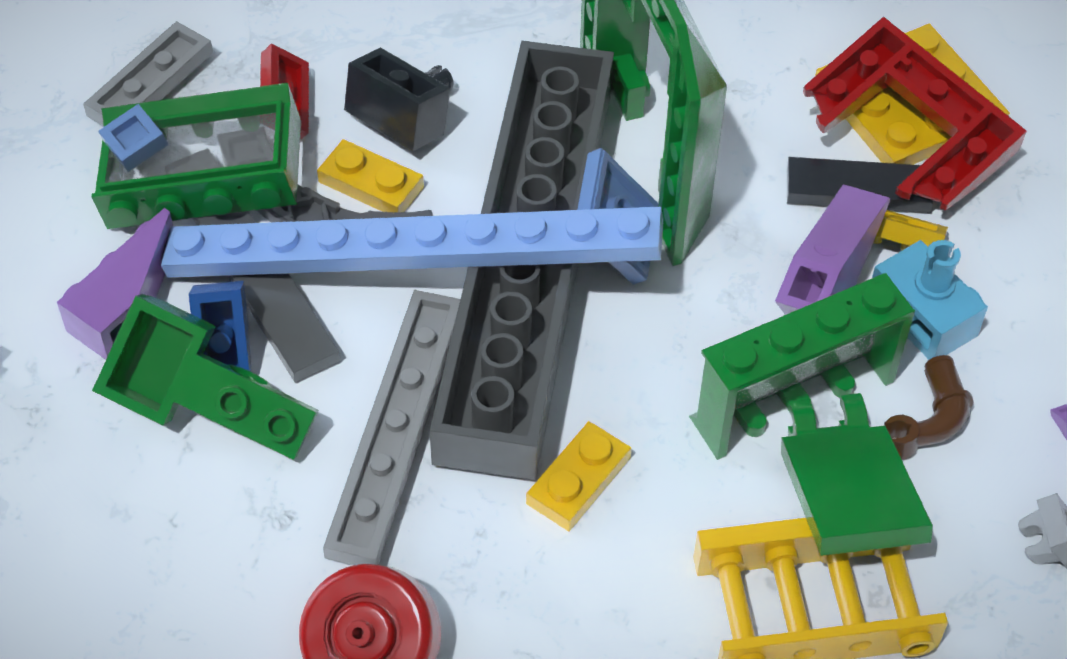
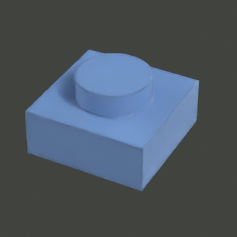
[98,104,169,172]

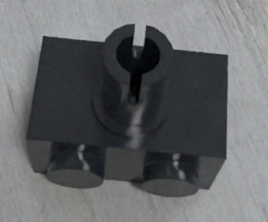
[344,47,454,152]

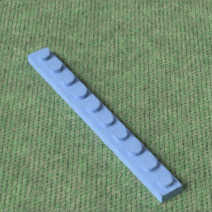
[161,207,663,278]

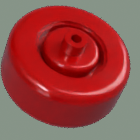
[299,564,441,659]

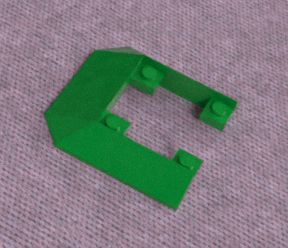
[580,0,727,266]

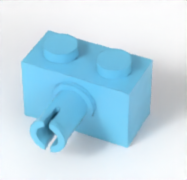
[872,240,988,360]

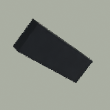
[787,157,933,213]

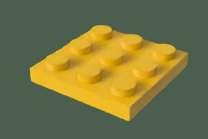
[815,23,1010,165]

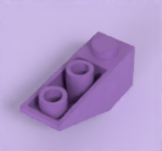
[775,184,890,315]
[56,208,173,360]

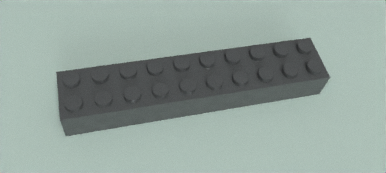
[429,40,614,480]

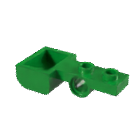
[92,294,319,460]

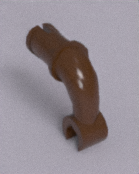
[884,355,974,460]

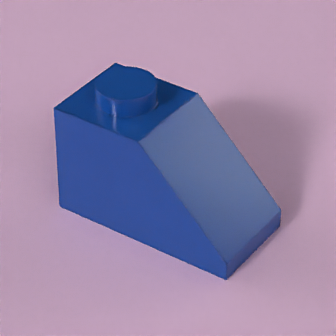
[188,281,251,371]

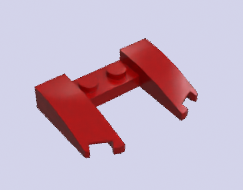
[803,16,1027,210]

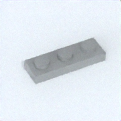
[83,21,213,126]

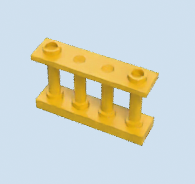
[693,518,948,659]

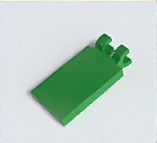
[781,393,933,556]

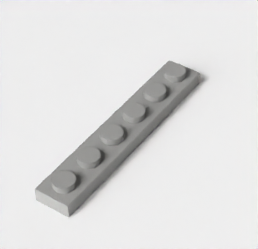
[323,290,460,565]

